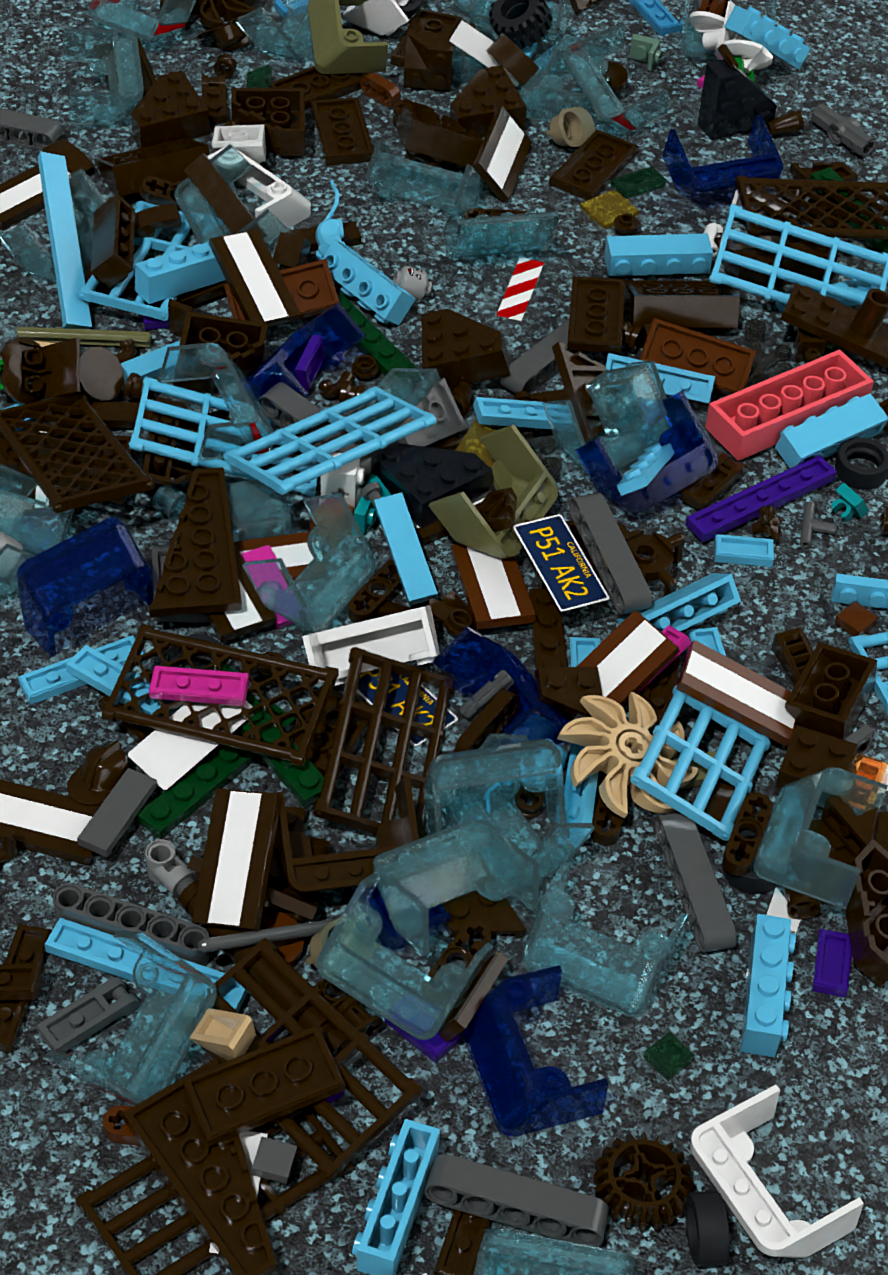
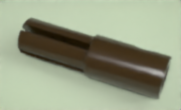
[718,44,739,70]

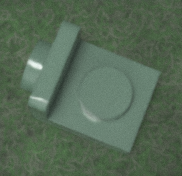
[629,34,663,71]

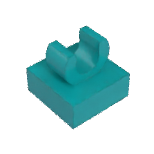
[831,482,869,522]

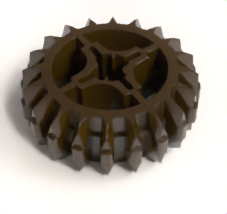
[593,1131,693,1233]

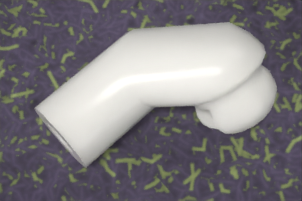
[703,222,723,257]

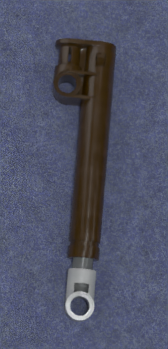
[145,839,383,1057]

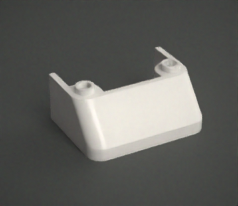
[343,0,409,36]
[196,146,311,242]
[302,605,440,686]
[690,1085,864,1258]

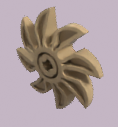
[557,692,699,818]

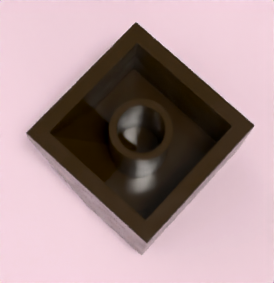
[404,31,454,92]

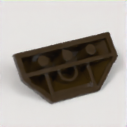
[141,397,205,486]

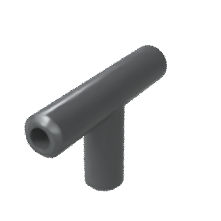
[800,502,837,548]

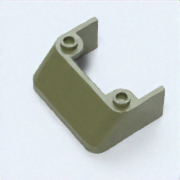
[308,0,388,74]
[429,424,558,559]

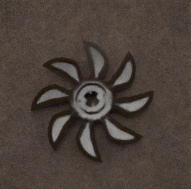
[160,0,260,28]

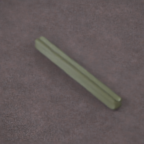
[17,326,151,348]

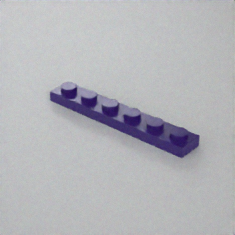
[685,455,837,542]

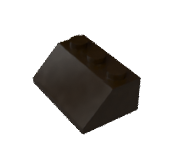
[785,642,878,740]

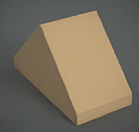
[190,1008,256,1061]

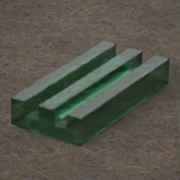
[611,166,666,200]

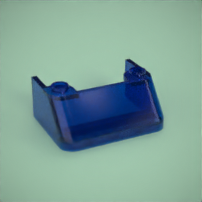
[662,115,784,192]
[239,302,366,402]
[576,390,718,513]
[17,517,153,658]
[432,627,569,760]
[462,965,609,1137]

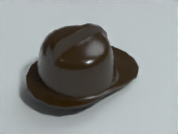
[197,15,250,51]
[67,741,134,806]

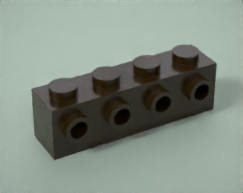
[91,193,135,288]

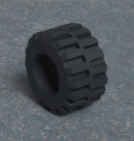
[489,0,553,50]

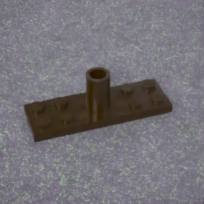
[780,283,888,368]

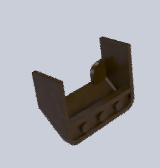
[275,777,422,893]

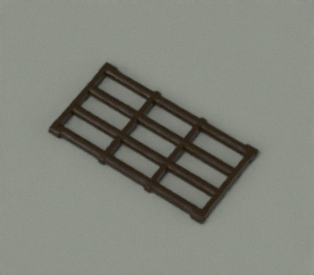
[313,647,455,849]
[173,938,424,1181]
[74,1106,354,1275]

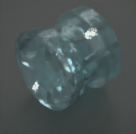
[152,485,186,520]

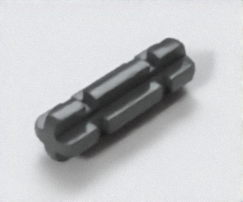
[459,670,514,721]

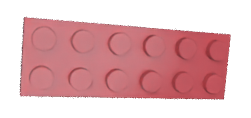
[705,349,874,461]

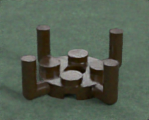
[601,522,685,597]

